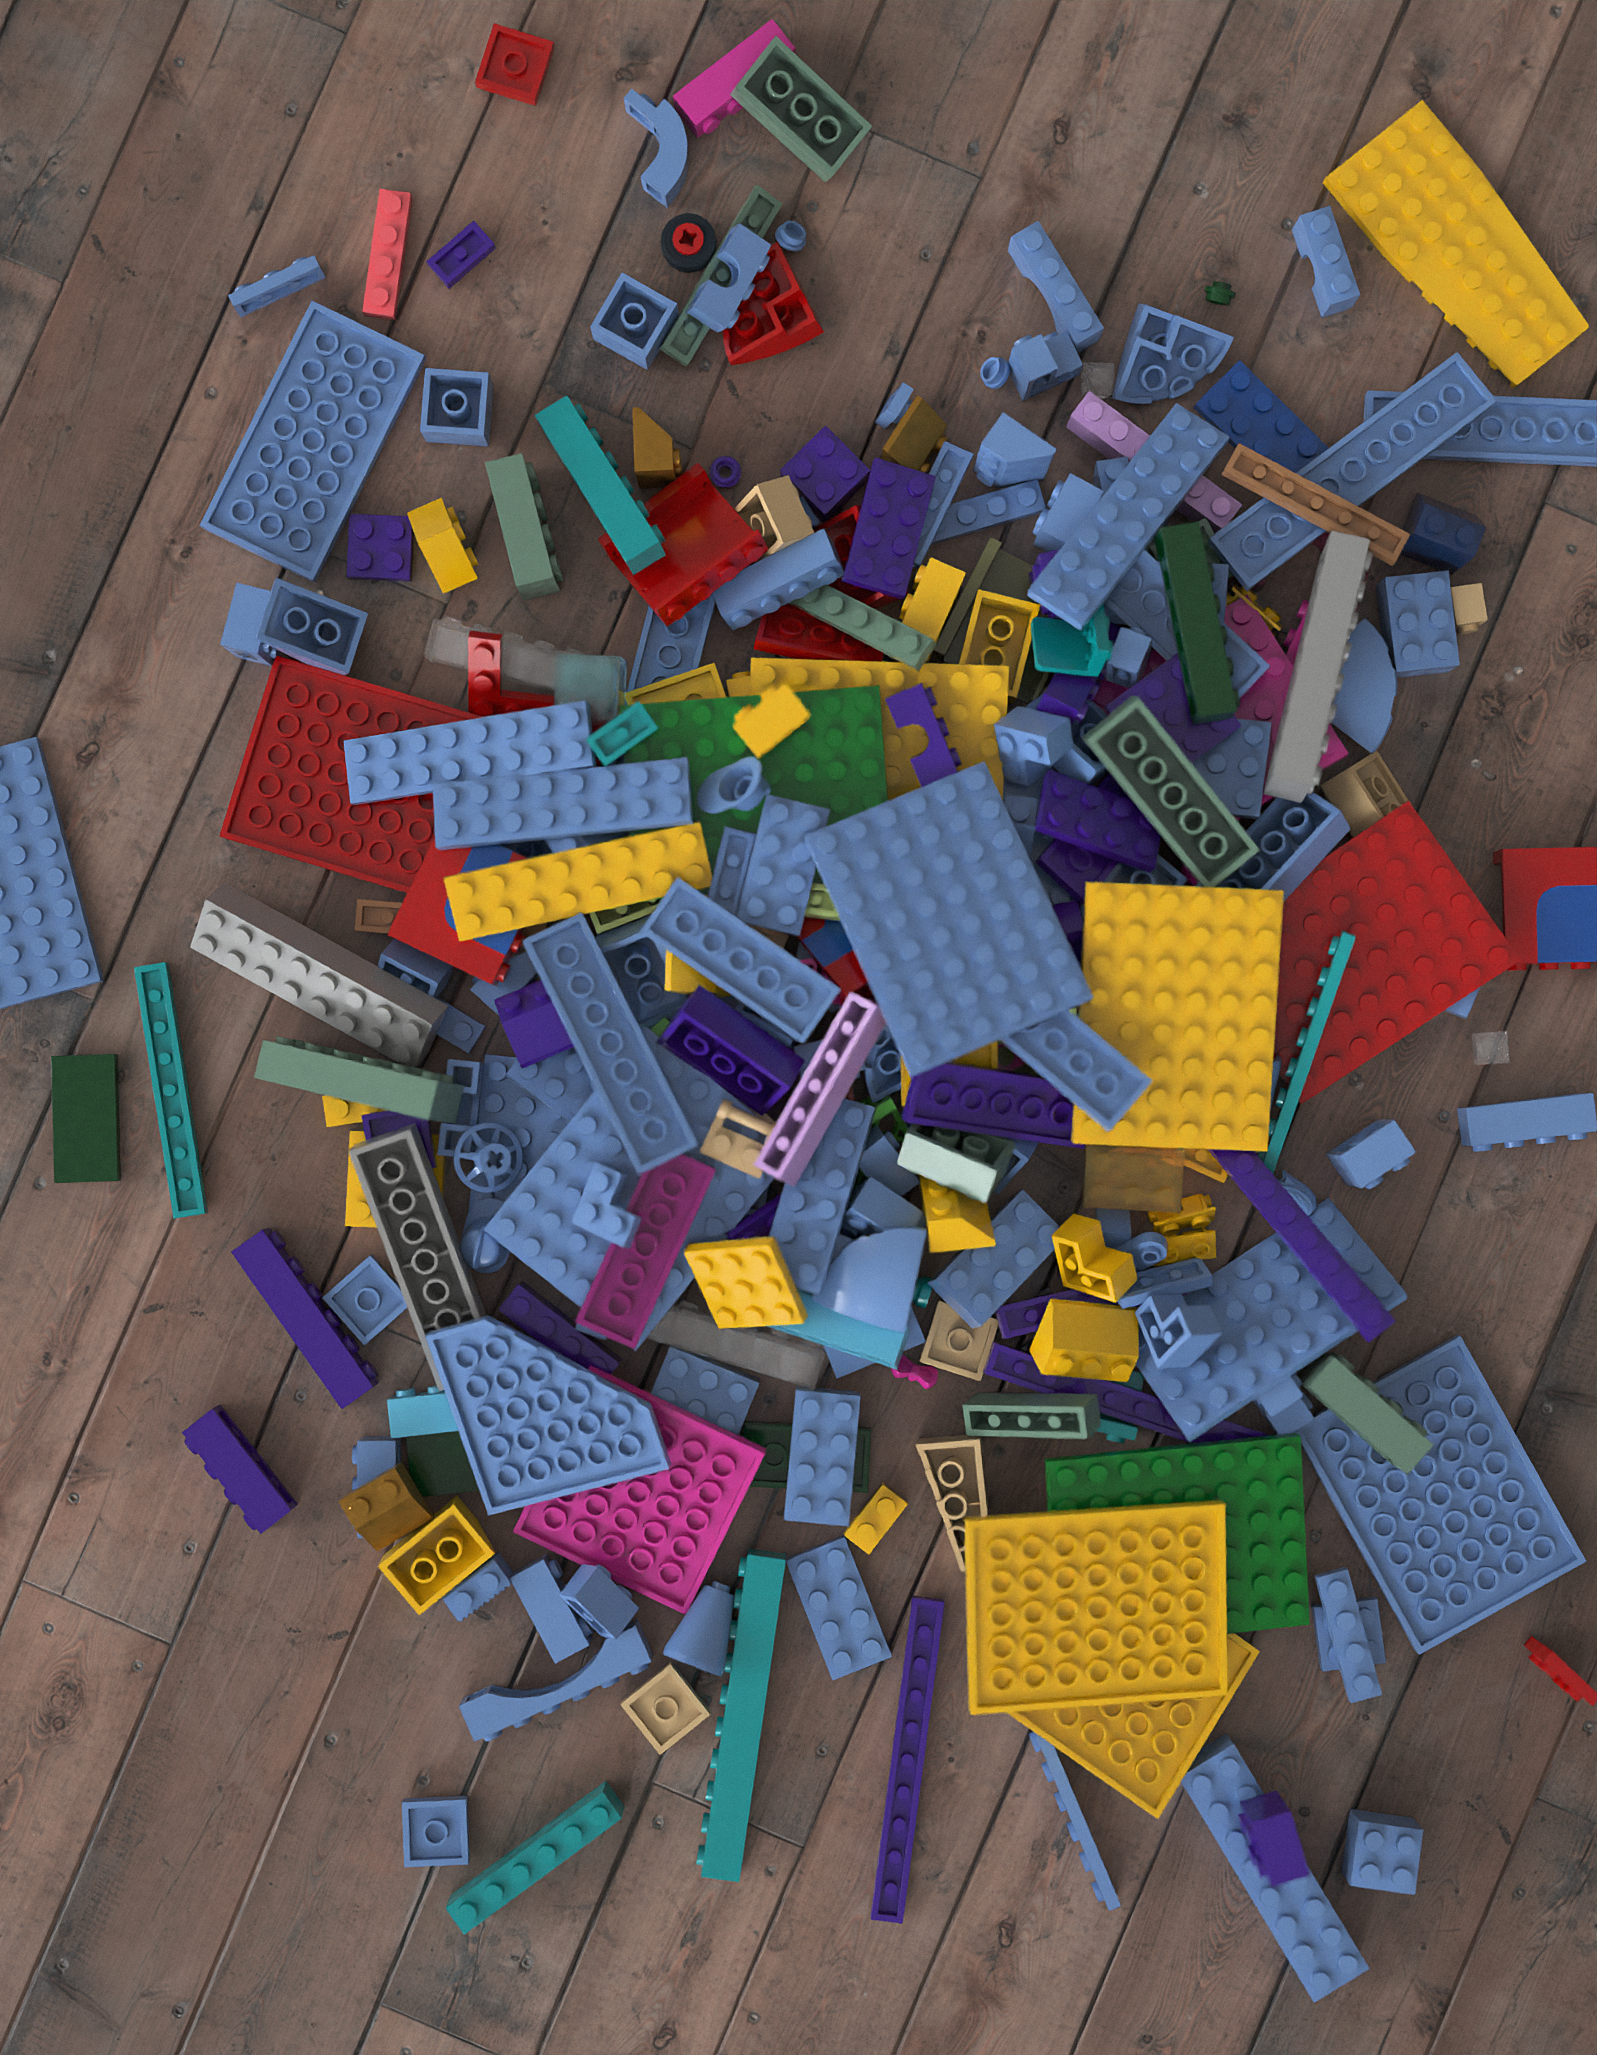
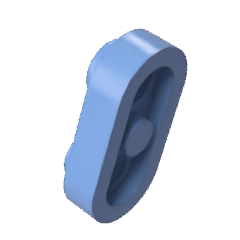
[1115,1232,1167,1273]

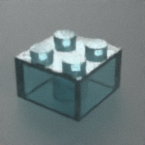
[554,654,627,725]

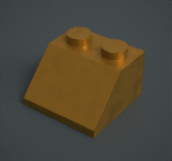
[881,395,948,473]
[632,407,682,489]
[338,1462,434,1552]

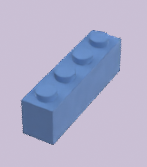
[713,529,844,630]
[1457,1093,1597,1152]

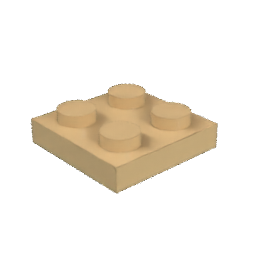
[919,1300,999,1381]
[620,1661,711,1755]

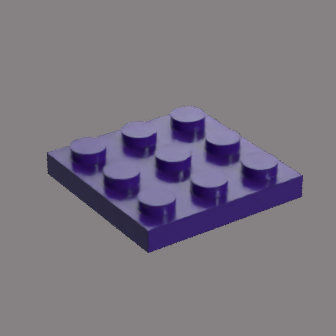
[1105,653,1242,763]

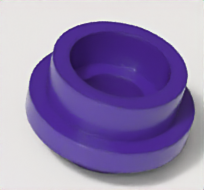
[710,456,741,488]

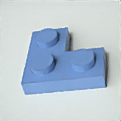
[571,1162,642,1248]

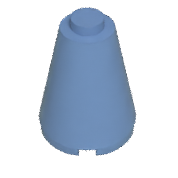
[663,1581,735,1676]

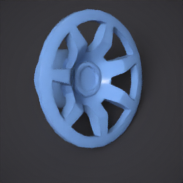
[453,1123,522,1193]

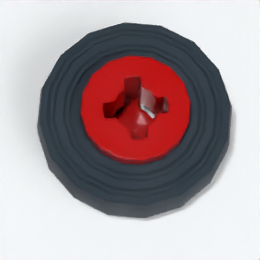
[660,213,717,273]

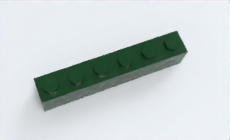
[1155,521,1240,725]

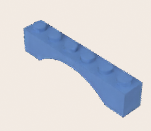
[459,1619,653,1742]

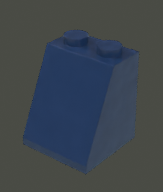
[1400,493,1486,575]

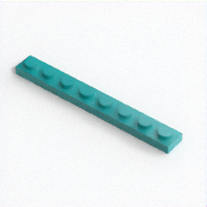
[1257,930,1356,1174]
[134,962,208,1219]

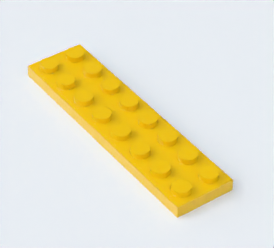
[444,821,712,941]

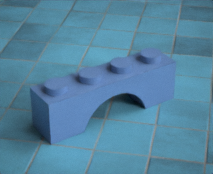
[1008,221,1104,353]

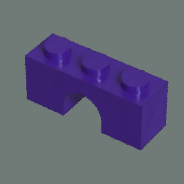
[885,682,962,787]

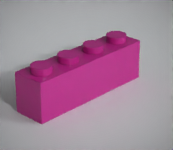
[673,19,796,138]

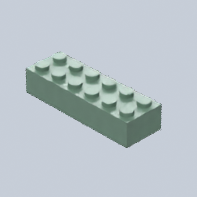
[1081,695,1260,887]
[254,1036,464,1123]

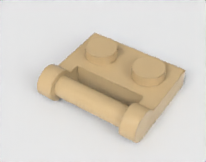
[700,1099,777,1179]

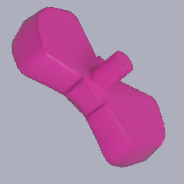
[891,1354,938,1389]

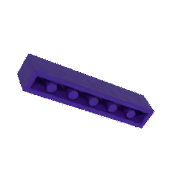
[231,1228,379,1409]

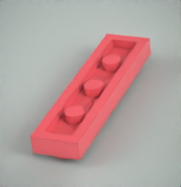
[362,189,413,320]

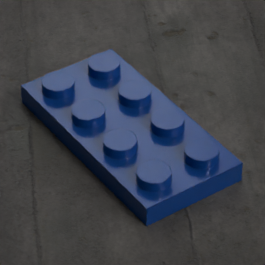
[1193,360,1329,473]

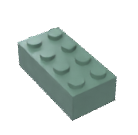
[730,36,872,183]
[485,453,564,600]
[1297,1351,1433,1474]

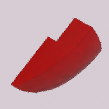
[723,242,824,365]

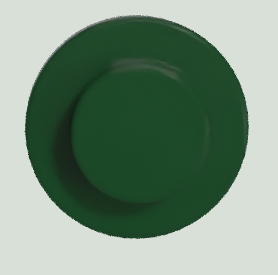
[1204,281,1236,306]

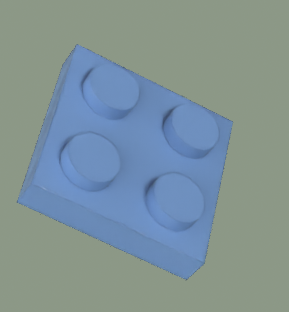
[322,1254,407,1345]
[1311,1596,1386,1671]
[402,1796,470,1867]

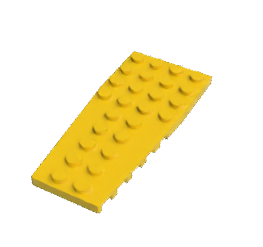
[1323,100,1589,388]

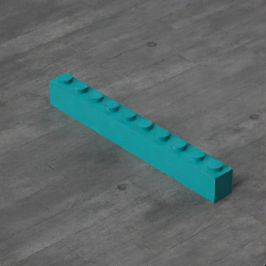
[696,1548,786,1882]

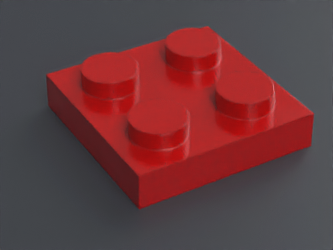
[475,23,555,106]
[1524,1636,1597,1706]

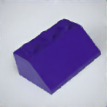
[494,980,574,1069]

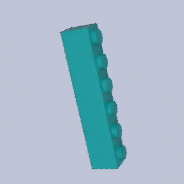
[535,395,666,575]
[445,1781,625,1935]

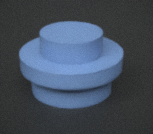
[775,221,806,252]
[980,357,1010,389]

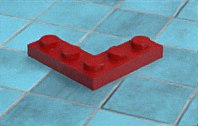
[468,631,565,717]

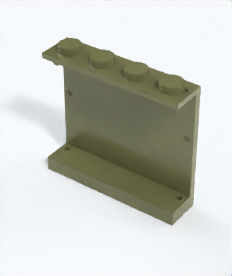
[932,537,1056,705]

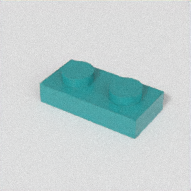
[586,701,658,766]

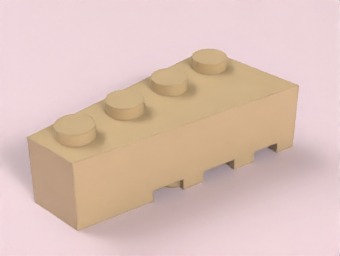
[915,1435,990,1572]

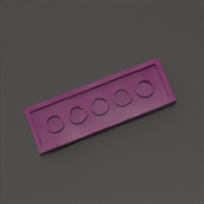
[575,1154,716,1349]

